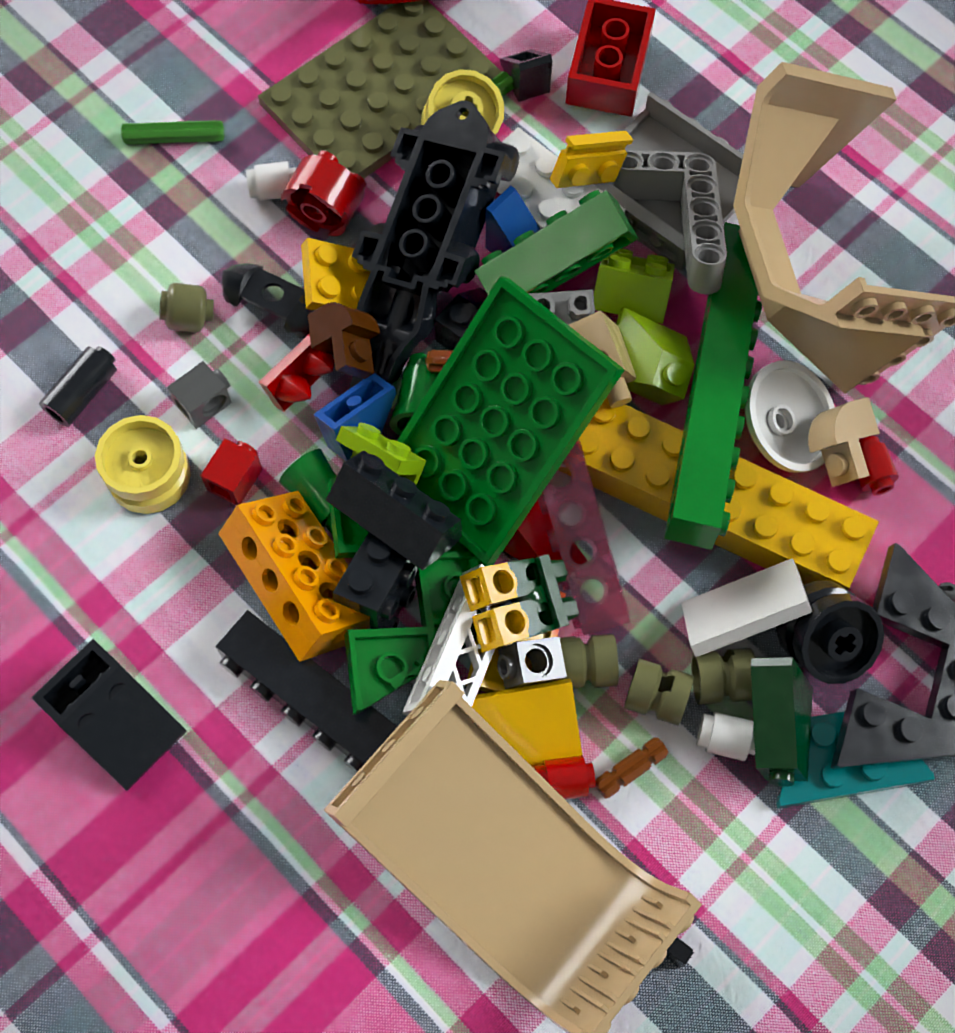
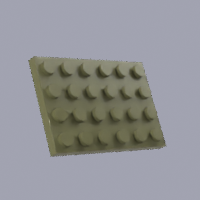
[258,0,502,178]

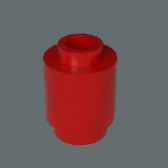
[858,436,899,496]
[534,755,596,800]

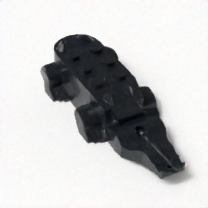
[349,101,520,389]

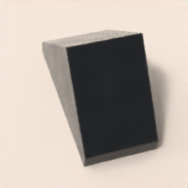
[500,49,553,102]

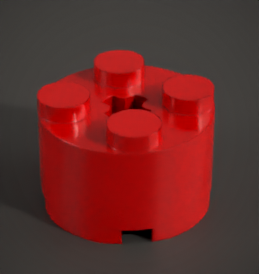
[281,150,367,236]

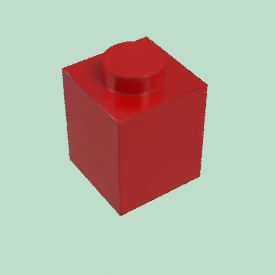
[200,438,263,505]

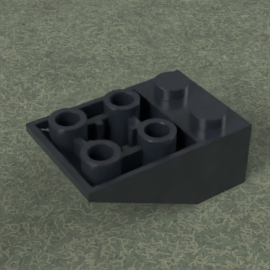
[31,639,187,791]

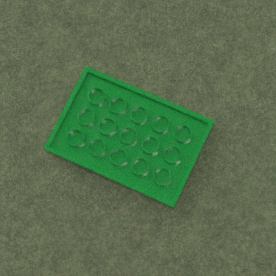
[397,276,625,565]

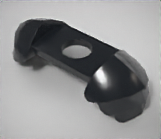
[222,263,315,338]

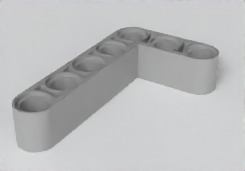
[609,150,727,294]

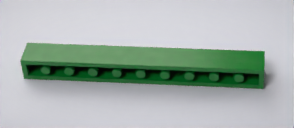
[664,222,762,550]

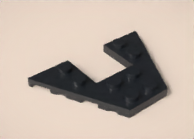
[830,543,955,769]

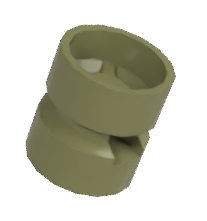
[560,634,619,689]
[691,648,755,705]
[624,658,694,726]

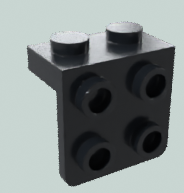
[333,532,417,629]

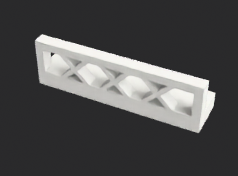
[402,564,512,716]

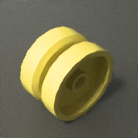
[421,69,504,135]
[95,415,191,514]

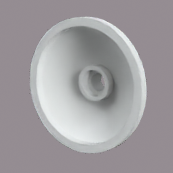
[745,360,835,473]

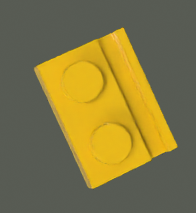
[550,131,633,188]

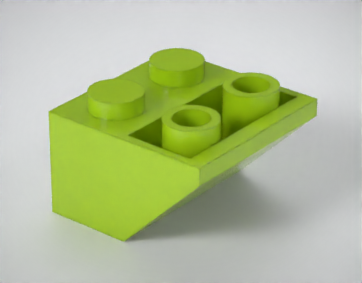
[594,248,675,324]

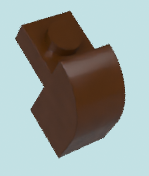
[308,302,380,379]

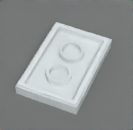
[681,558,812,657]

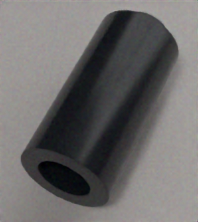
[39,346,117,427]

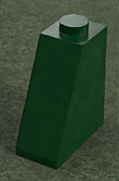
[751,657,813,787]

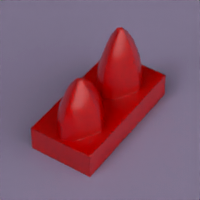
[259,333,335,412]

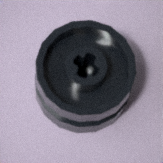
[776,581,885,684]

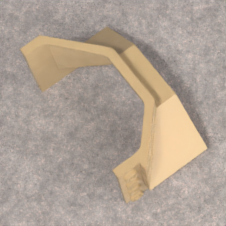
[733,62,955,394]

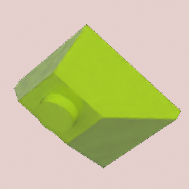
[616,308,695,405]

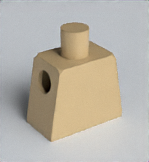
[569,310,636,408]

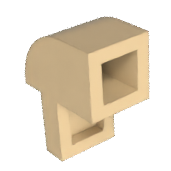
[808,397,880,487]

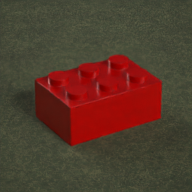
[565,0,656,117]

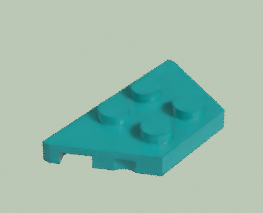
[776,711,935,809]

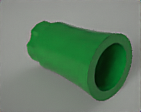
[389,353,439,435]
[279,449,337,535]

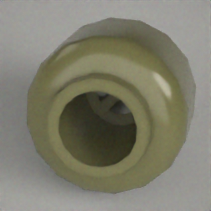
[159,283,214,333]

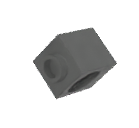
[167,361,232,429]
[497,637,567,689]

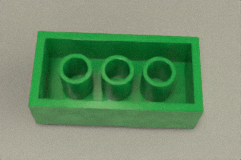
[474,190,638,294]

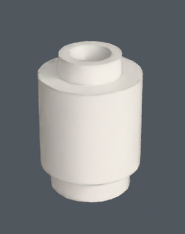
[246,161,296,201]
[696,712,755,761]

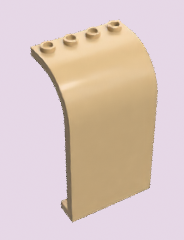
[324,680,702,1033]

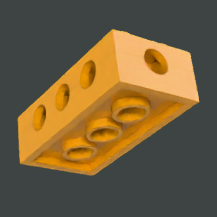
[218,491,370,662]

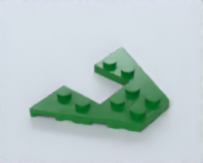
[327,478,490,715]

